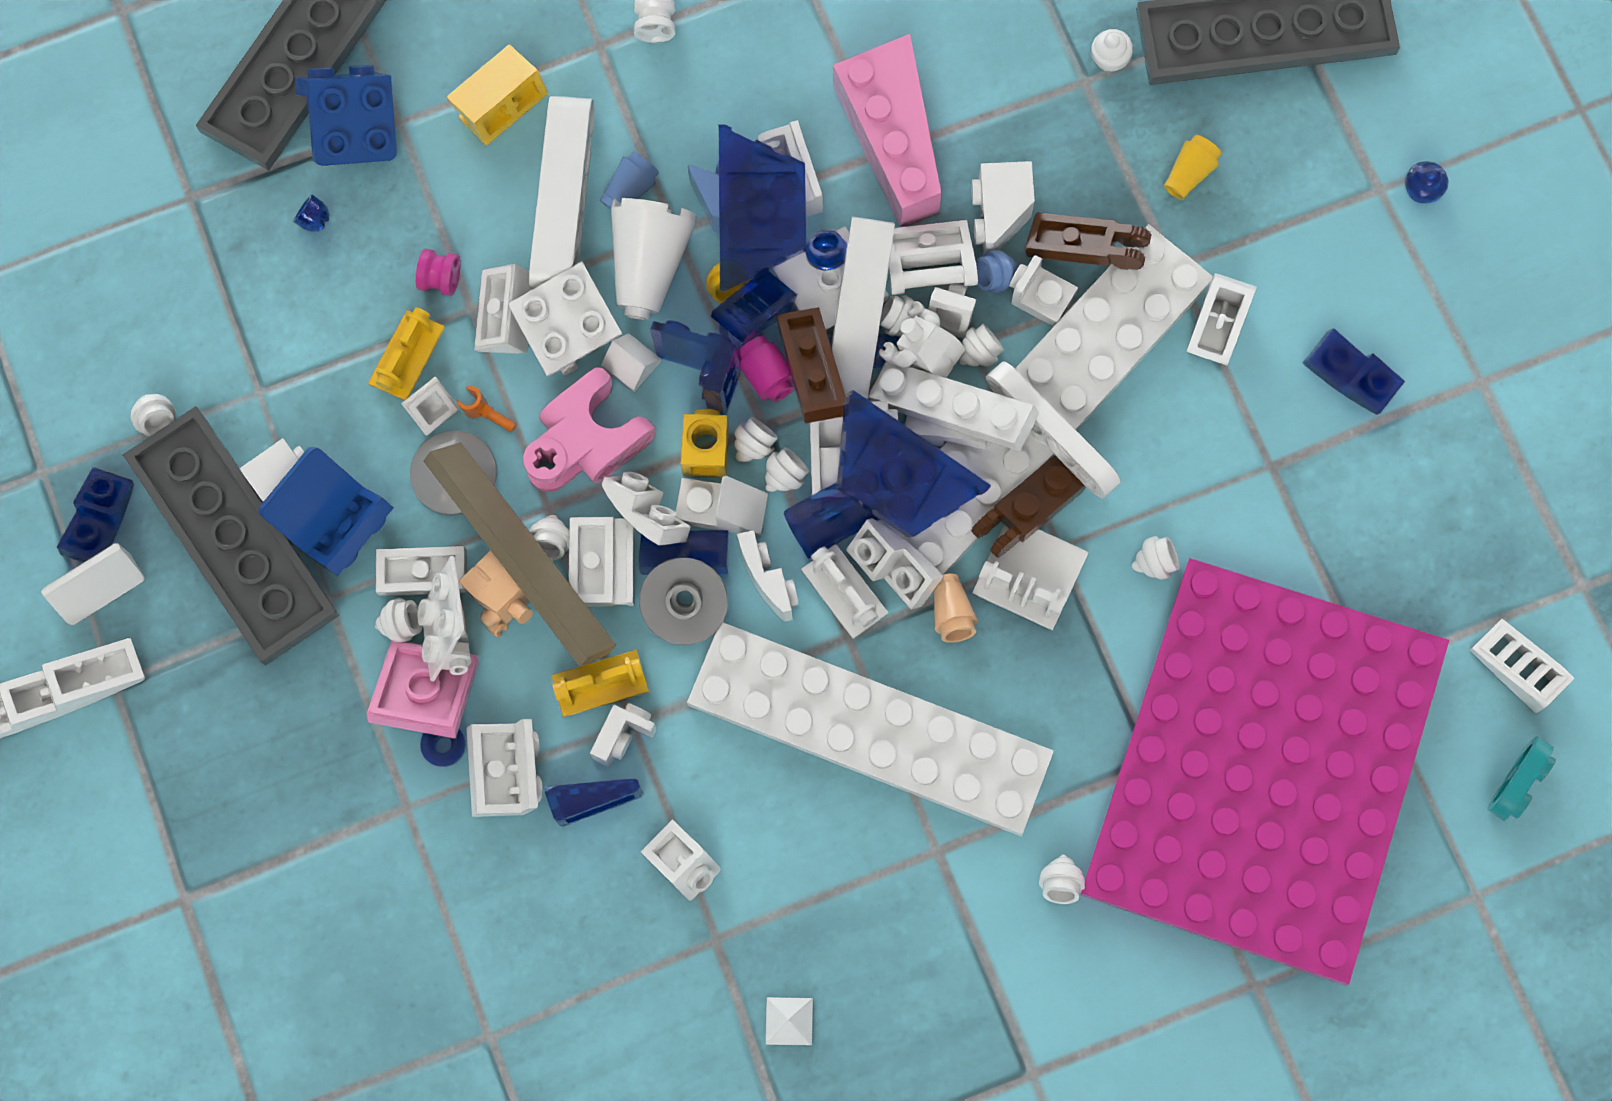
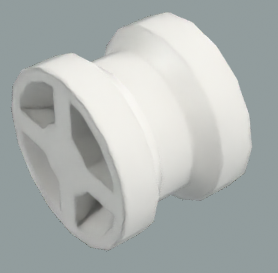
[634,0,675,43]

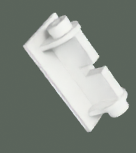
[801,544,888,639]

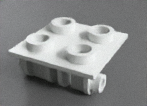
[508,261,622,377]
[972,525,1089,631]
[417,556,471,681]

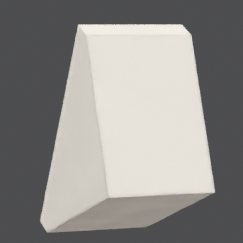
[1187,273,1257,366]

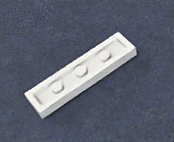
[868,362,1039,451]

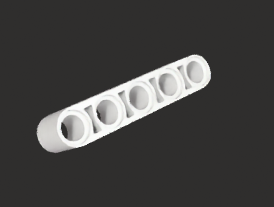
[529,96,594,290]

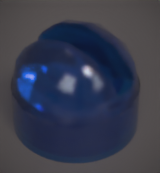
[293,194,330,232]

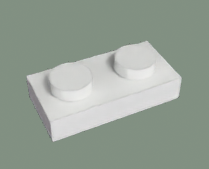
[376,546,467,596]

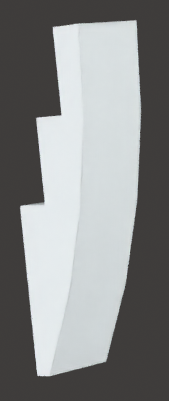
[831,216,895,401]
[0,638,145,738]

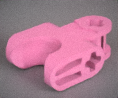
[523,367,657,492]

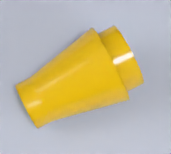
[1163,135,1222,200]

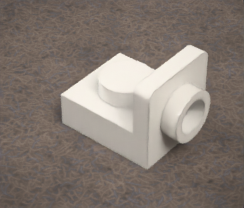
[1009,255,1078,327]
[590,704,657,768]
[641,819,721,901]

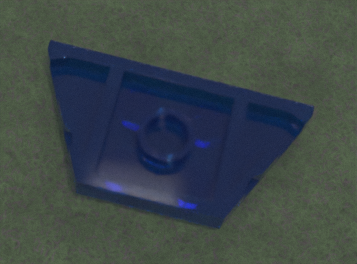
[718,124,806,291]
[836,390,991,538]

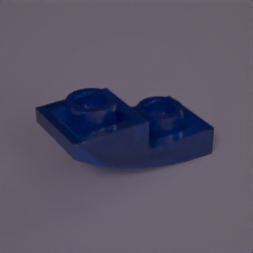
[1302,328,1405,415]
[57,467,134,563]

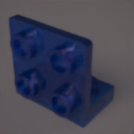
[650,320,741,415]

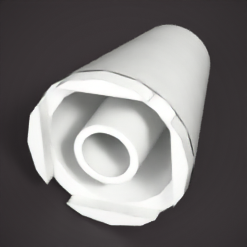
[611,198,697,320]

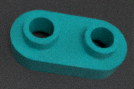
[1487,736,1556,821]

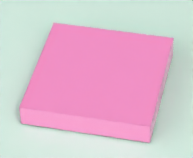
[366,641,479,739]

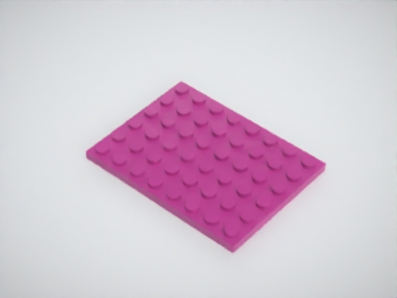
[1080,558,1450,986]

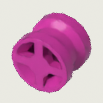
[415,248,461,296]

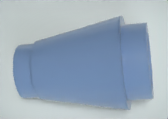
[600,151,659,210]

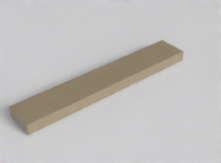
[423,442,616,667]

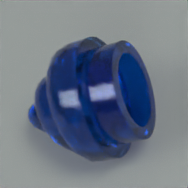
[1405,161,1449,203]

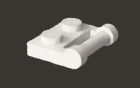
[888,220,978,295]

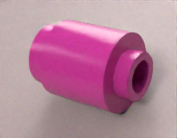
[737,336,794,402]

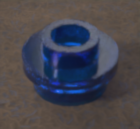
[805,230,847,271]
[420,729,466,767]

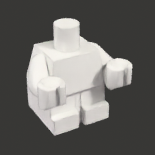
[879,301,965,378]

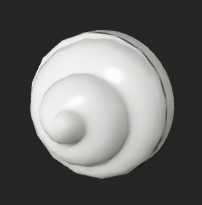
[1091,29,1133,72]
[880,295,915,337]
[959,323,1005,367]
[130,394,175,437]
[734,417,778,462]
[765,447,809,492]
[529,515,569,561]
[1132,536,1180,580]
[375,598,422,642]
[1039,855,1085,904]

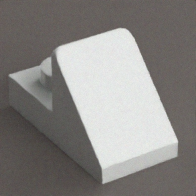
[676,476,768,537]

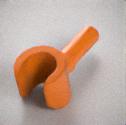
[457,386,517,433]

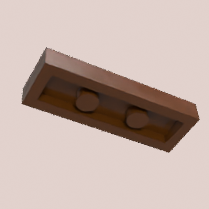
[777,307,848,424]

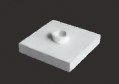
[772,226,889,334]

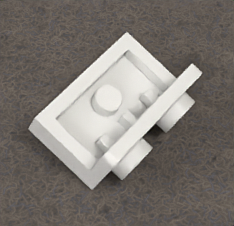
[466,719,542,817]

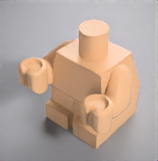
[458,551,533,637]

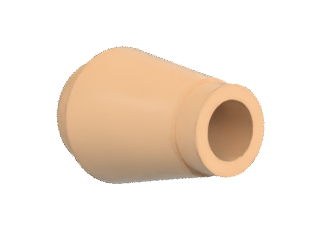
[933,573,978,643]

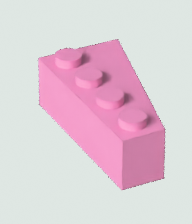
[833,34,941,227]

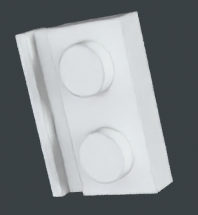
[569,517,635,607]

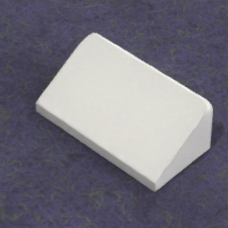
[474,264,531,354]
[41,543,145,625]

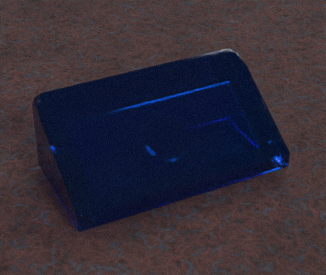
[783,471,885,559]
[639,530,729,575]

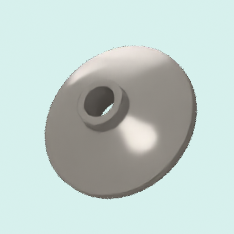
[410,431,497,515]
[639,558,728,645]

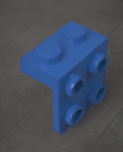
[295,65,397,166]
[259,446,394,576]

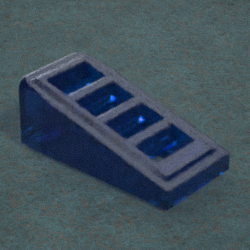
[710,268,798,343]
[543,779,644,827]

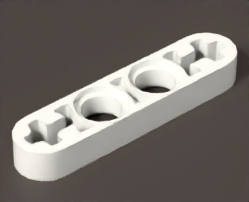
[986,361,1121,499]

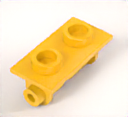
[368,307,445,400]
[551,649,649,718]

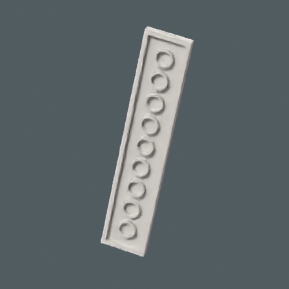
[875,224,1213,575]

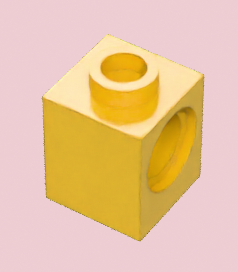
[680,409,729,478]

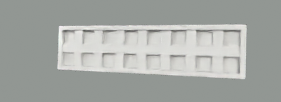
[687,622,1054,836]

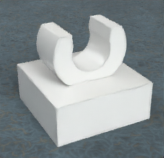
[928,283,976,339]

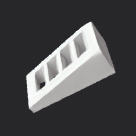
[1470,619,1575,714]

